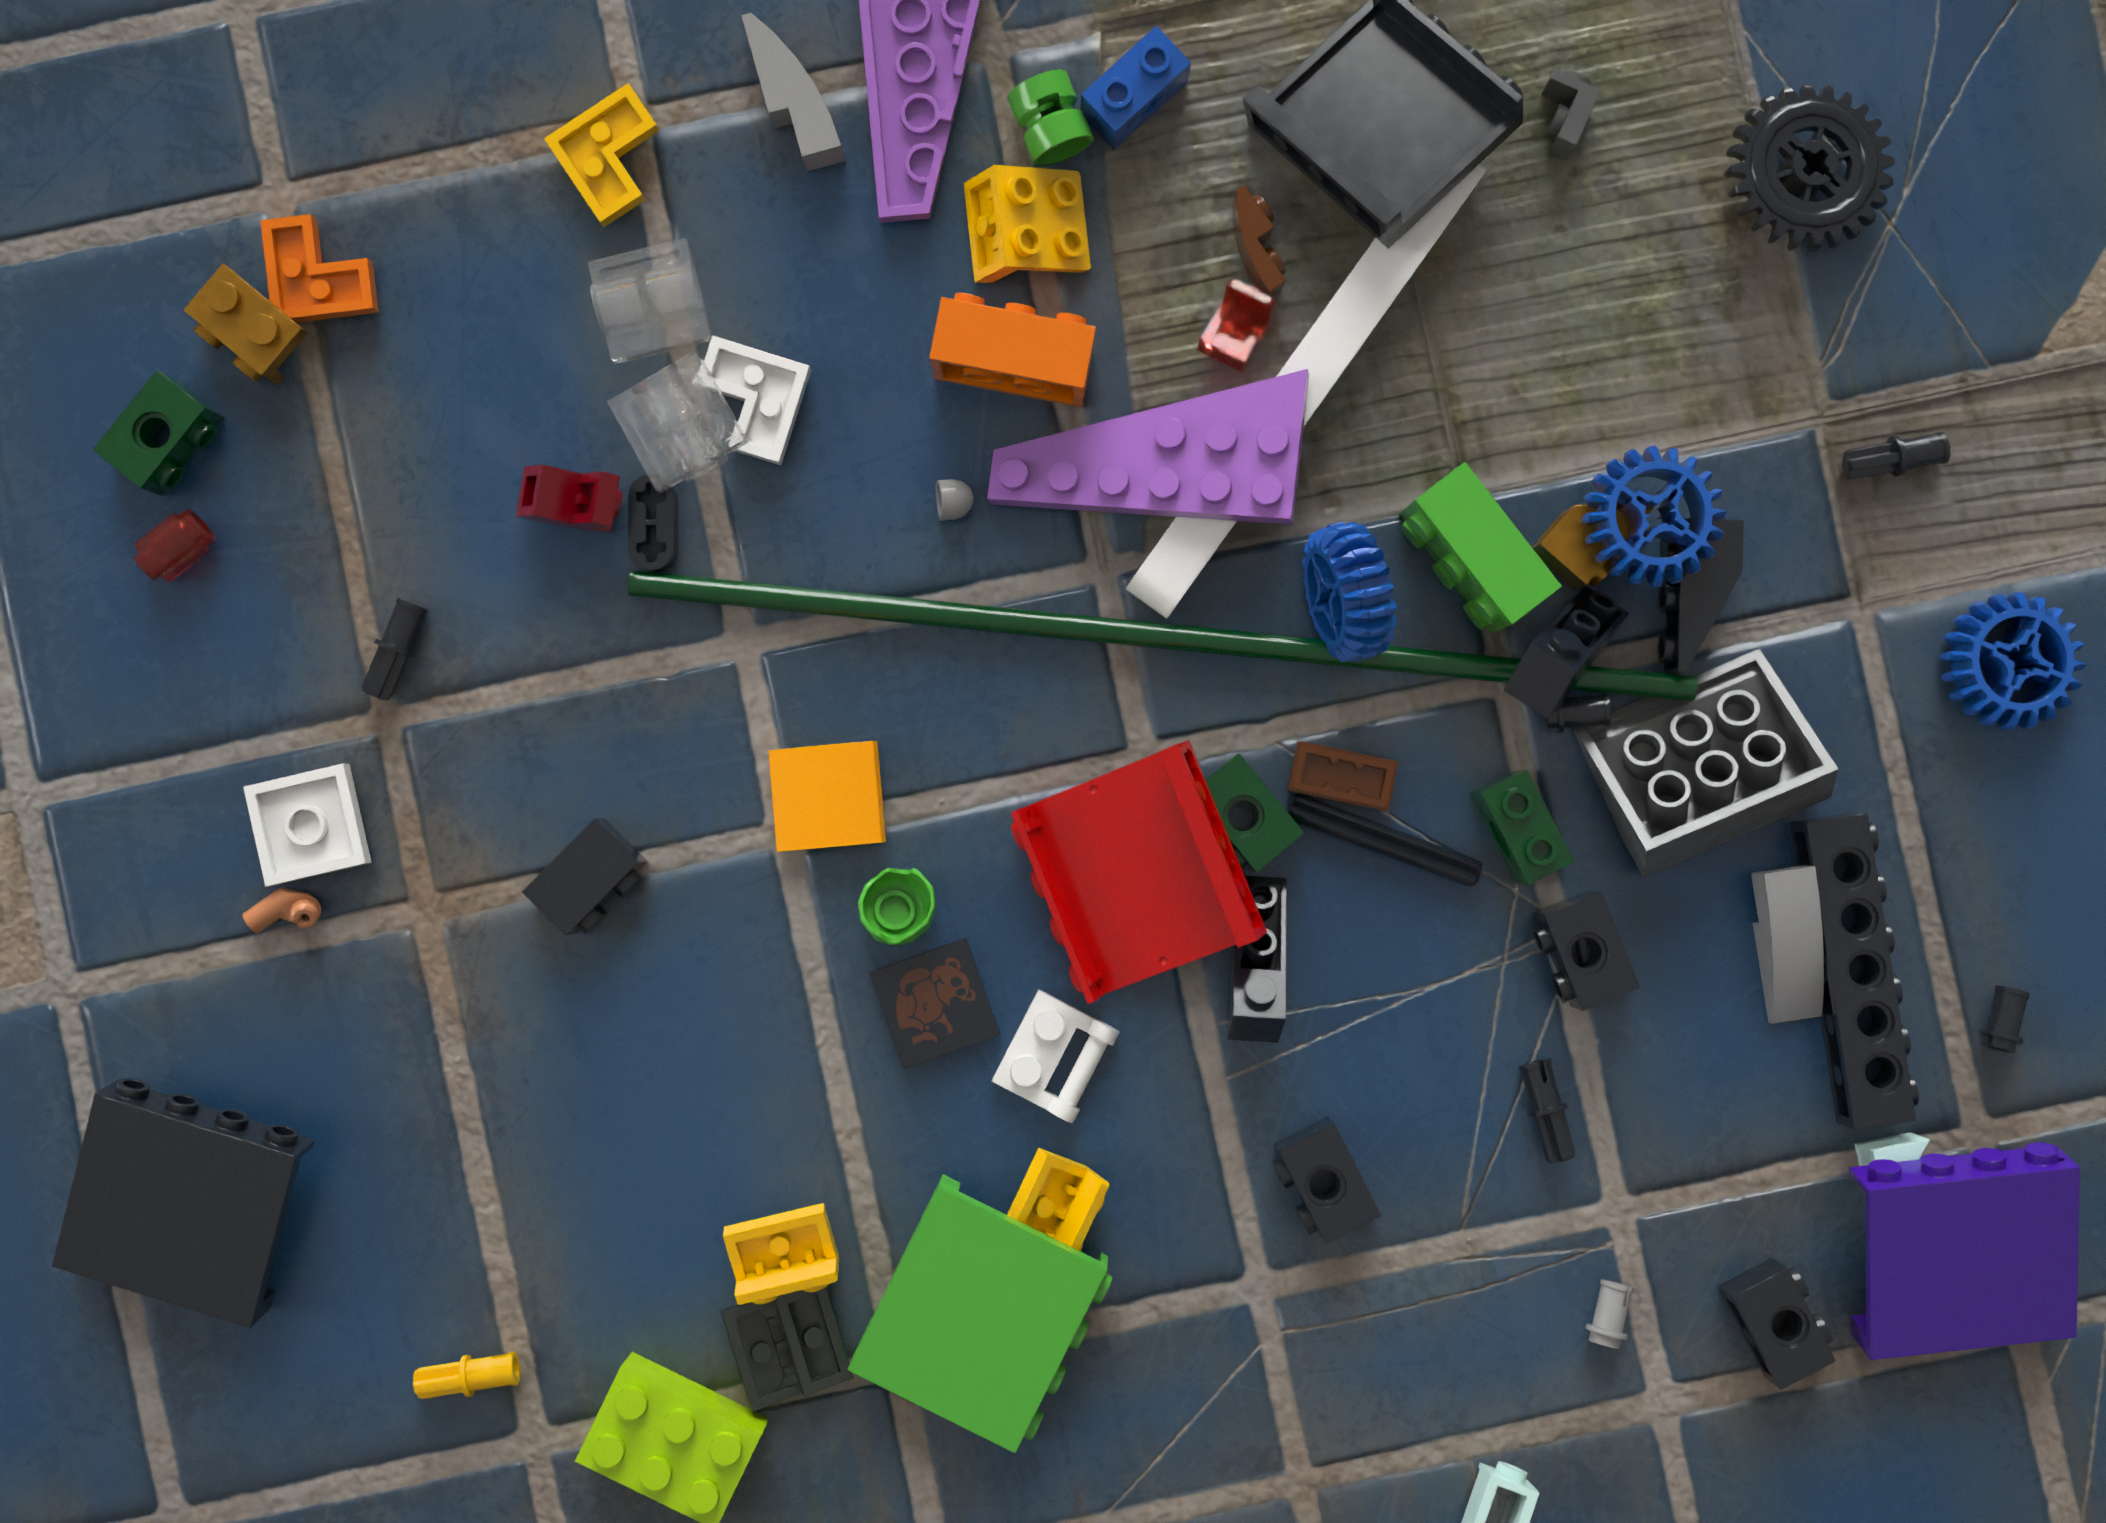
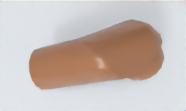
[242,887,321,934]

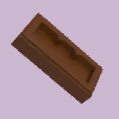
[1286,741,1399,812]

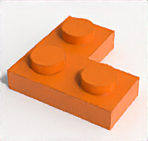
[260,214,379,323]

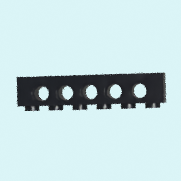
[1789,813,1919,1130]

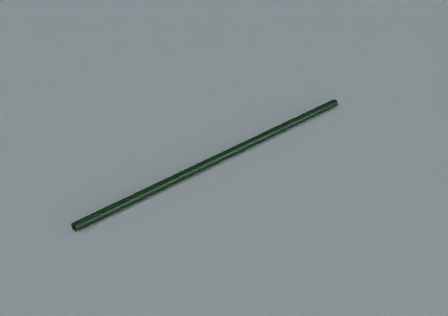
[628,570,1698,702]

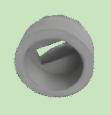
[936,479,974,521]

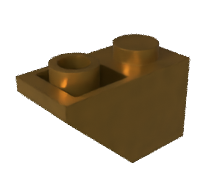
[1532,504,1654,590]

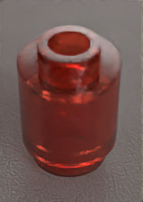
[134,508,216,582]

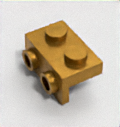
[183,263,308,384]

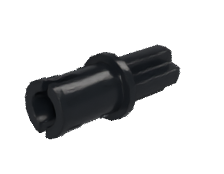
[1841,432,1950,480]
[362,598,428,700]
[1518,1058,1576,1163]

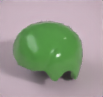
[858,868,937,945]

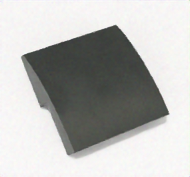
[720,1287,854,1412]

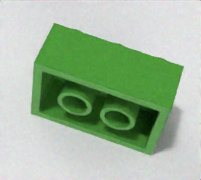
[1399,462,1562,634]

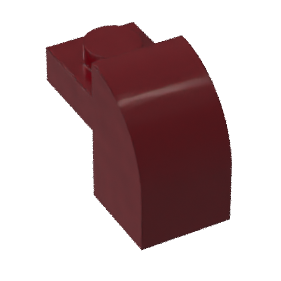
[516,464,622,532]

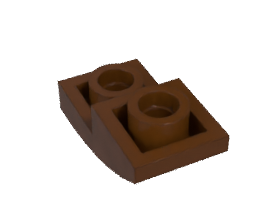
[1232,185,1286,304]

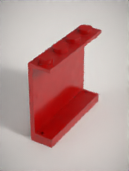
[1010,740,1267,1004]

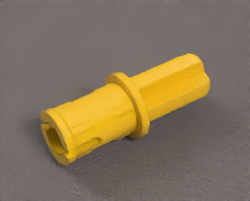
[413,1351,520,1399]

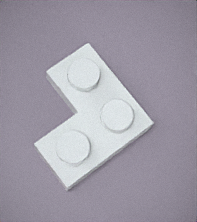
[697,335,812,465]

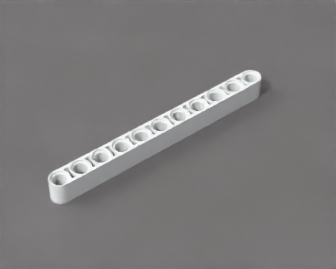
[1126,164,1487,619]

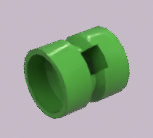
[1007,69,1094,167]

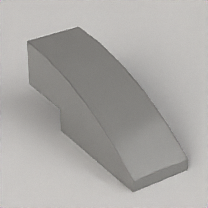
[741,13,846,172]
[1751,865,1824,1024]

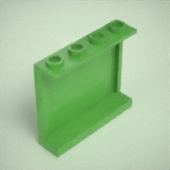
[847,1174,1112,1453]

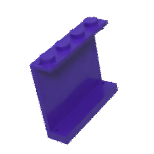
[1849,1142,2080,1360]

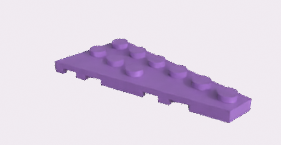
[859,0,982,223]
[987,369,1309,525]

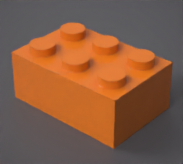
[929,293,1096,408]

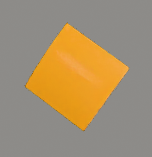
[768,741,886,852]

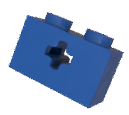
[1080,25,1191,150]

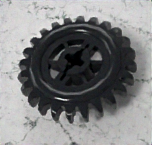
[1724,83,1895,252]

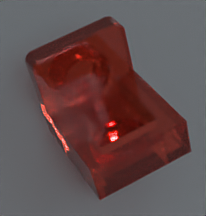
[1197,279,1276,372]

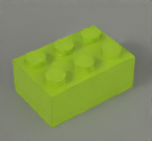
[575,1352,769,1523]

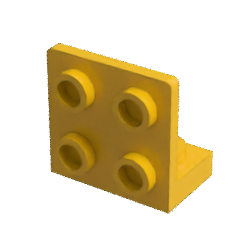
[963,165,1091,283]

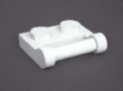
[992,989,1120,1123]

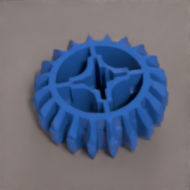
[1581,445,1727,588]
[1302,522,1397,662]
[1938,592,2087,730]

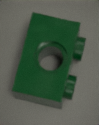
[92,370,224,496]
[1205,753,1304,872]
[1469,769,1575,885]

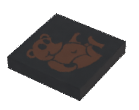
[870,938,1000,1069]

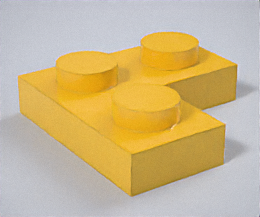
[544,83,660,227]

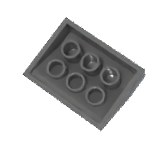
[1574,649,1839,877]

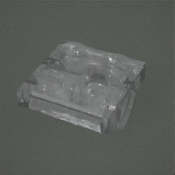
[587,238,712,364]
[607,350,748,493]

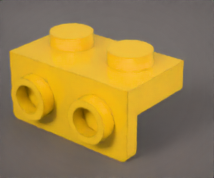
[1007,1148,1109,1252]
[723,1203,839,1305]

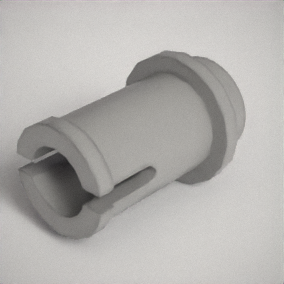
[1586,1279,1634,1349]

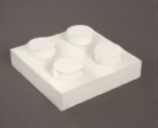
[243,763,372,887]

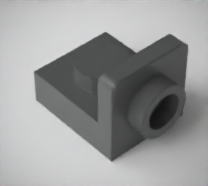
[1541,70,1601,160]

